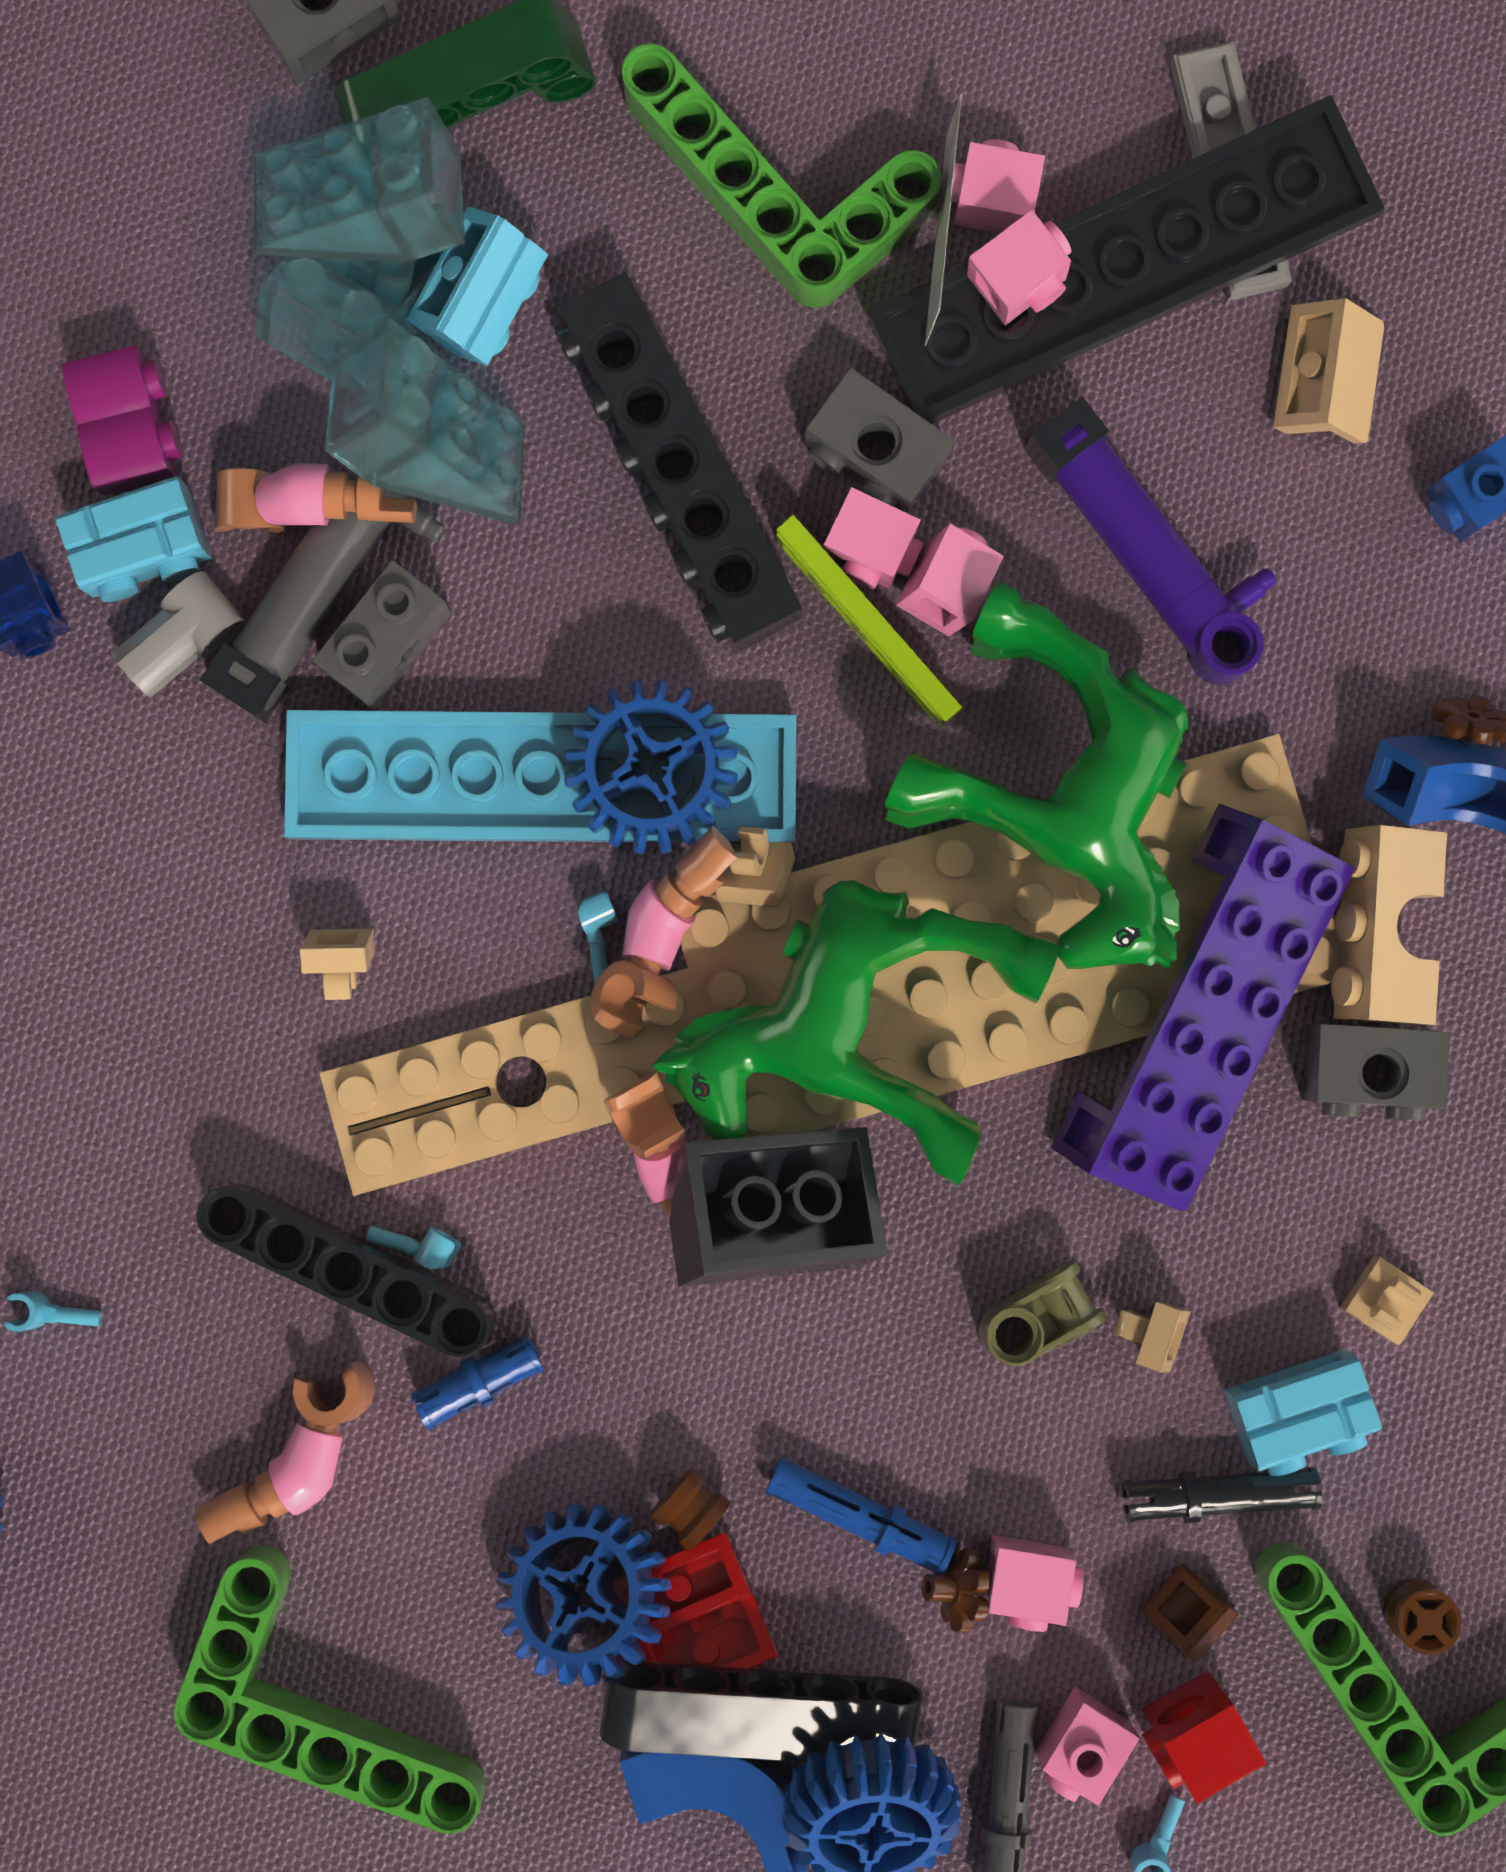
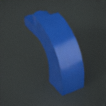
[1361,735,1506,834]
[619,1750,811,1872]

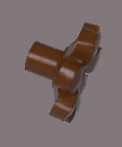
[1430,694,1506,745]
[921,1548,990,1633]

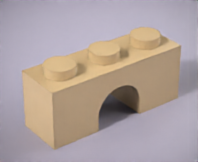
[1331,825,1447,1025]

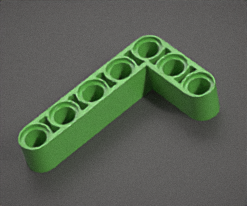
[621,43,941,308]
[1255,1542,1506,1836]
[174,1545,486,1834]

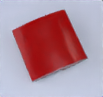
[613,1532,779,1669]

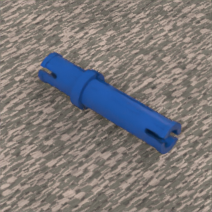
[764,1455,957,1575]

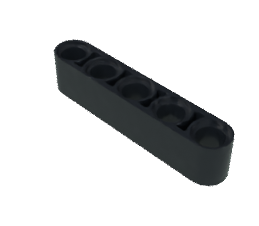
[196,1183,496,1358]
[599,1662,923,1762]

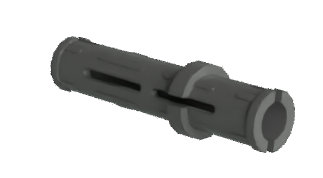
[980,1698,1038,1872]

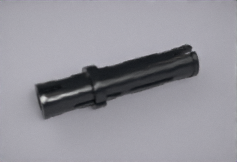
[1122,1467,1322,1523]

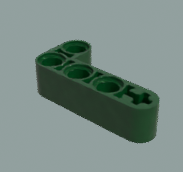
[334,0,597,158]

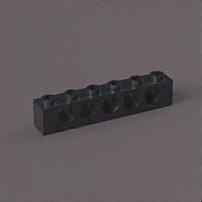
[554,271,803,654]

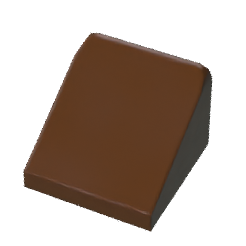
[1140,1563,1238,1662]

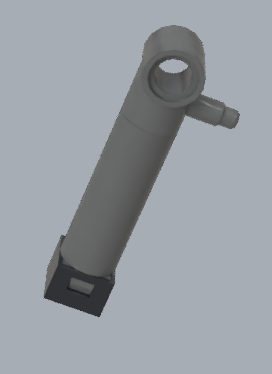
[200,426,446,724]

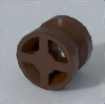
[650,1466,731,1551]
[1383,1578,1462,1655]

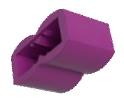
[61,345,183,496]

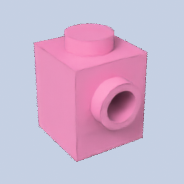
[951,139,1045,234]
[967,210,1071,325]
[823,487,925,590]
[896,524,1004,637]
[982,1535,1084,1632]
[1035,1686,1140,1806]

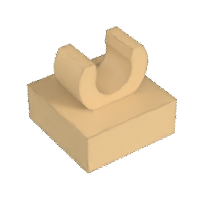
[715,826,795,907]
[300,928,375,1000]
[1340,1255,1434,1346]
[1113,1302,1191,1373]

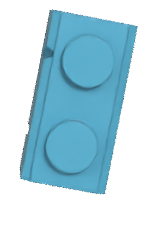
[406,206,548,366]
[55,476,212,602]
[1224,1349,1382,1476]

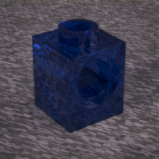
[0,551,70,659]

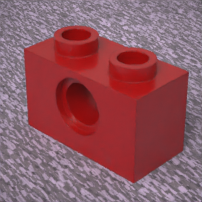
[1141,1670,1267,1804]

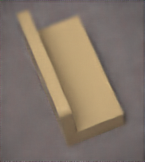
[1273,298,1384,444]

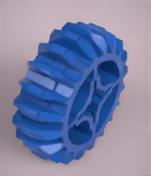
[564,680,738,855]
[495,1504,672,1686]
[783,1733,961,1872]

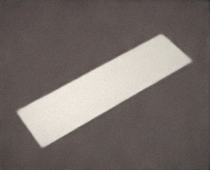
[925,93,962,346]

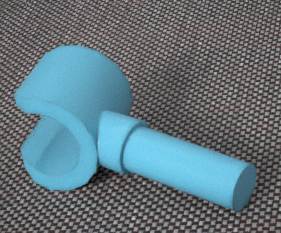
[578,891,619,984]
[366,1226,461,1269]
[3,1291,102,1332]
[1130,1794,1185,1872]

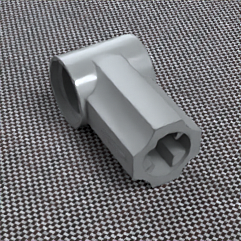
[111,571,246,698]

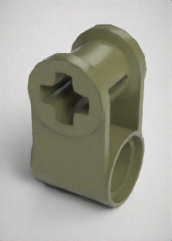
[978,1260,1107,1366]

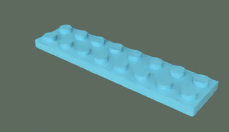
[284,710,796,844]

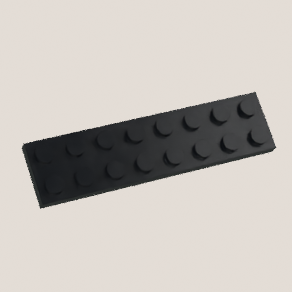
[867,95,1385,424]

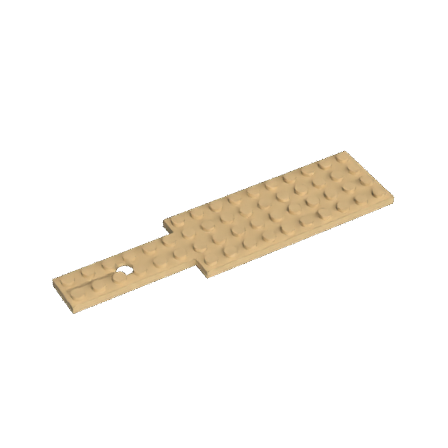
[319,734,1339,1196]

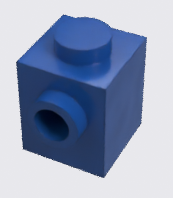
[1425,435,1506,543]

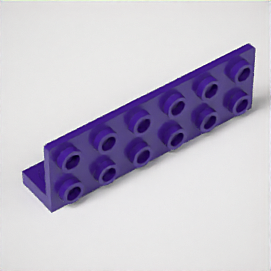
[1051,803,1353,1211]

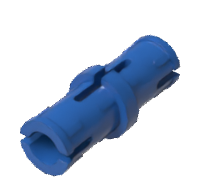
[411,1333,545,1431]

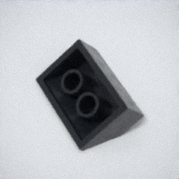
[669,1127,888,1287]

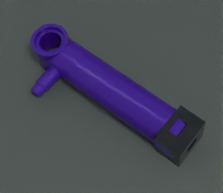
[1024,396,1276,685]

